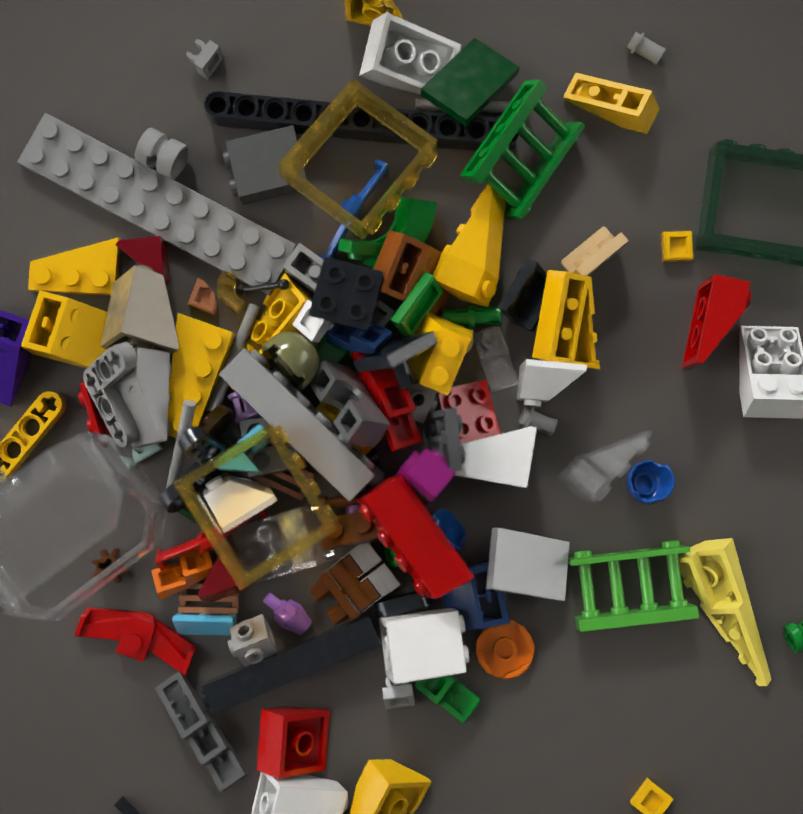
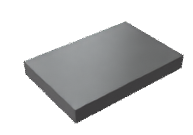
[486,527,569,601]

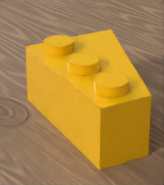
[532,270,600,369]

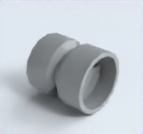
[135,127,189,180]

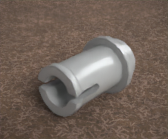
[627,32,666,65]
[518,407,558,437]

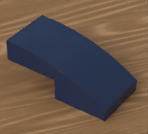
[326,322,392,353]

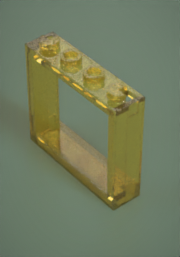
[277,78,438,240]
[173,423,337,590]

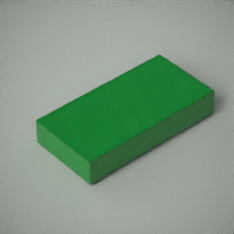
[391,272,443,336]

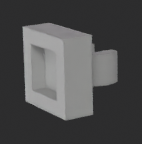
[186,39,224,80]
[382,676,415,709]

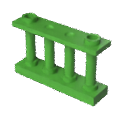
[568,540,699,632]

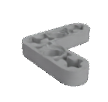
[83,342,139,447]

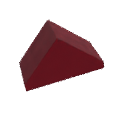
[115,236,170,286]
[198,542,248,604]

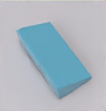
[172,613,237,636]

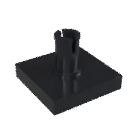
[353,331,438,390]

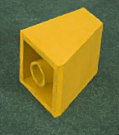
[408,312,473,395]

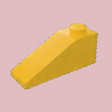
[563,73,660,134]

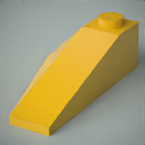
[350,759,432,814]

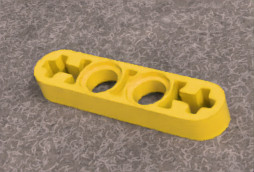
[0,391,66,485]

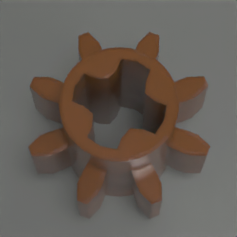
[91,548,130,585]

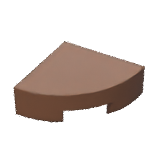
[187,278,218,316]

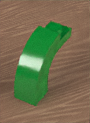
[338,197,437,267]

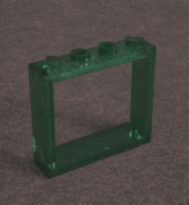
[695,139,803,266]

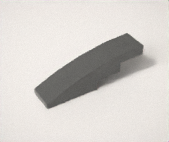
[155,671,248,792]

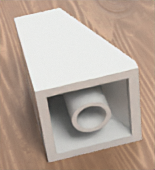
[454,426,537,488]
[378,608,469,684]
[251,772,348,814]

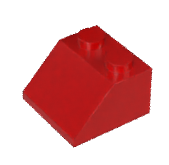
[256,706,330,779]

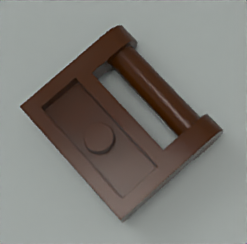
[317,486,380,551]

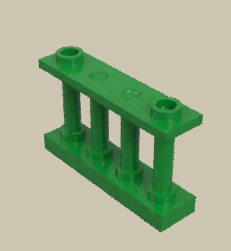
[460,80,585,220]

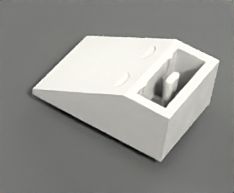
[739,326,803,419]

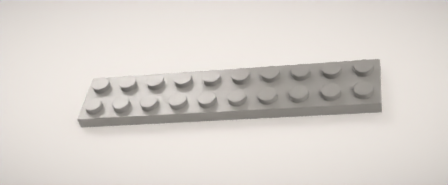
[17,113,297,295]

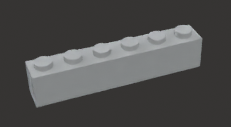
[219,348,377,502]

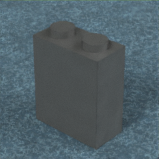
[223,125,309,204]

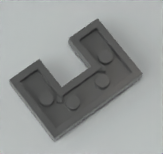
[423,408,465,471]

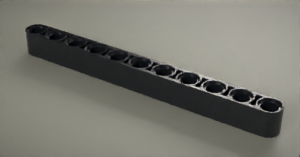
[204,91,518,151]

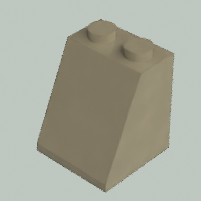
[100,265,179,355]

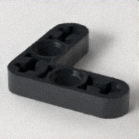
[159,426,229,513]

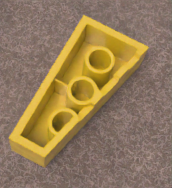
[168,313,236,438]

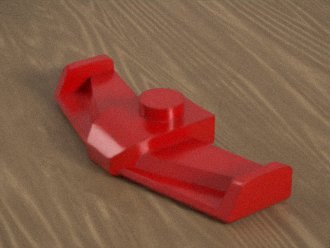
[155,508,268,571]
[74,607,197,676]

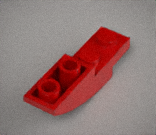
[351,345,422,453]

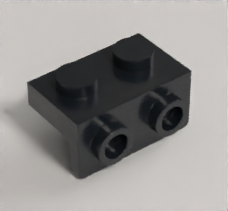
[498,258,547,332]

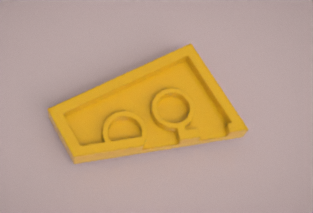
[28,237,121,296]

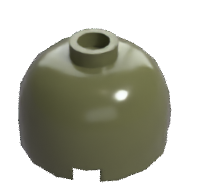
[261,331,320,391]

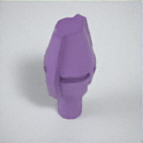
[263,592,312,635]

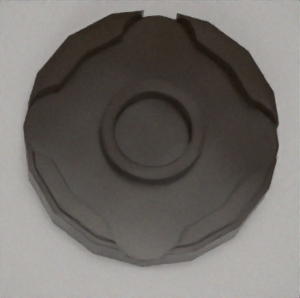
[202,405,234,439]

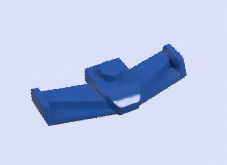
[317,159,389,260]

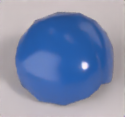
[626,460,675,505]
[431,508,467,553]

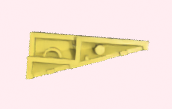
[678,538,772,686]

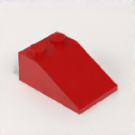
[681,274,752,369]

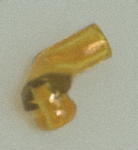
[217,271,247,314]

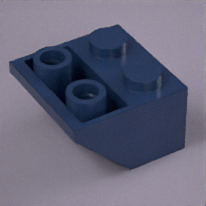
[442,562,510,630]

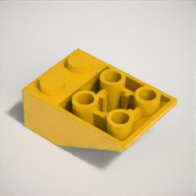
[21,290,107,369]

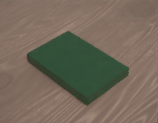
[420,38,520,126]

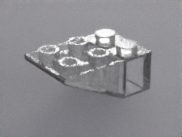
[557,430,653,502]
[231,503,335,585]

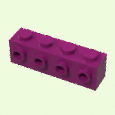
[395,448,456,506]

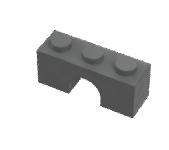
[310,360,390,447]

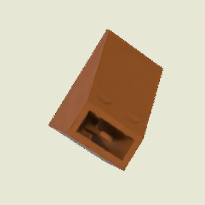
[374,230,450,317]

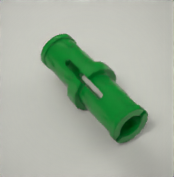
[442,305,501,328]

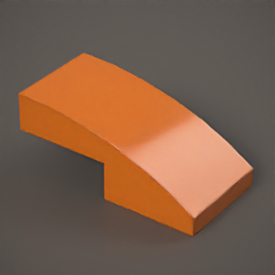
[151,550,213,600]

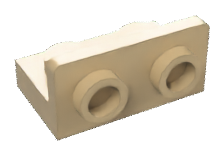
[560,227,629,276]

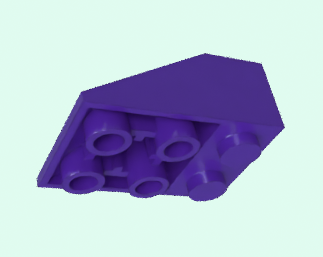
[0,310,32,407]

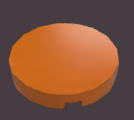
[475,619,535,679]

